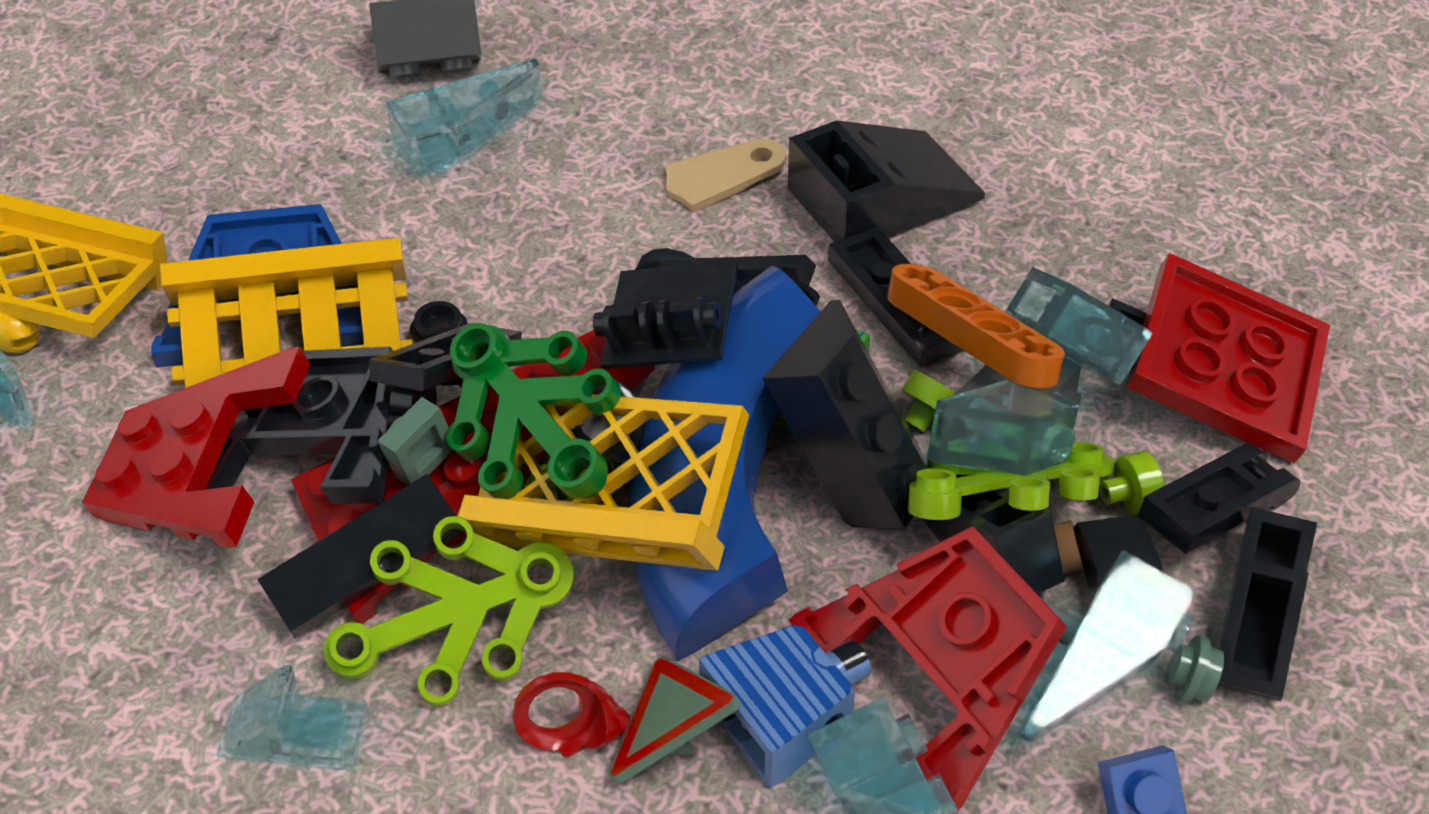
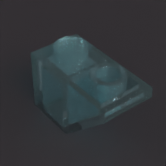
[1005,267,1153,386]
[808,696,959,814]

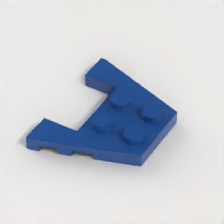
[151,204,364,368]

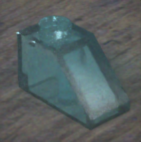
[927,379,1079,475]

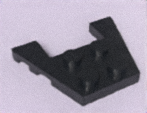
[206,347,394,504]

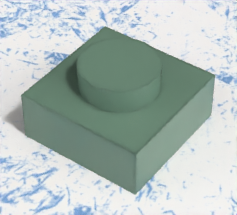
[377,397,453,486]

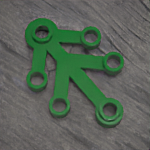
[446,323,621,499]

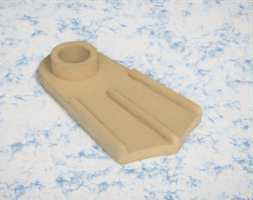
[665,138,786,212]

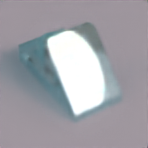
[216,665,369,772]

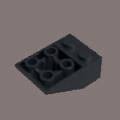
[787,120,985,242]

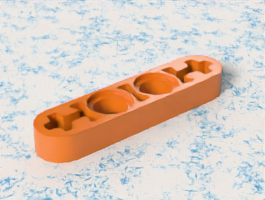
[887,264,1065,389]

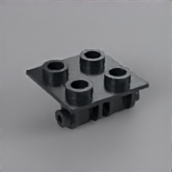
[593,261,738,369]

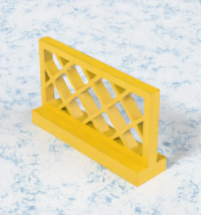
[0,193,167,338]
[458,394,749,571]

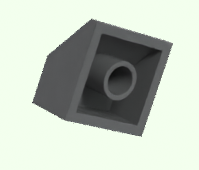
[369,0,482,79]

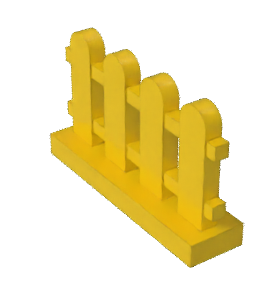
[160,237,413,388]

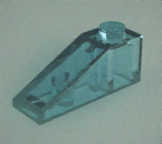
[386,58,543,178]
[1017,550,1196,744]

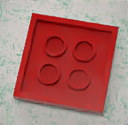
[1126,253,1330,464]

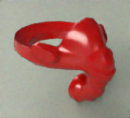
[512,672,629,758]

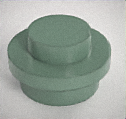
[1167,635,1224,703]

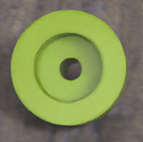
[901,369,955,432]
[1099,451,1165,515]

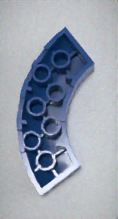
[628,266,821,661]

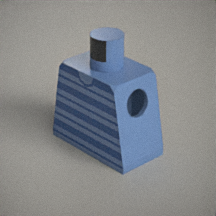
[699,625,871,789]

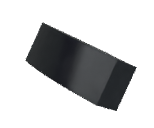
[1218,507,1317,702]

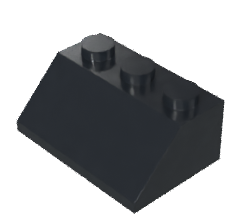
[762,300,928,529]

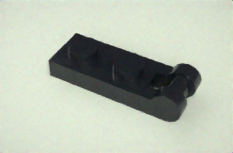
[1138,442,1301,554]

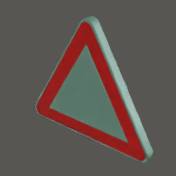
[608,656,741,784]

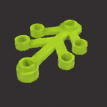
[908,435,1116,520]
[324,516,574,706]

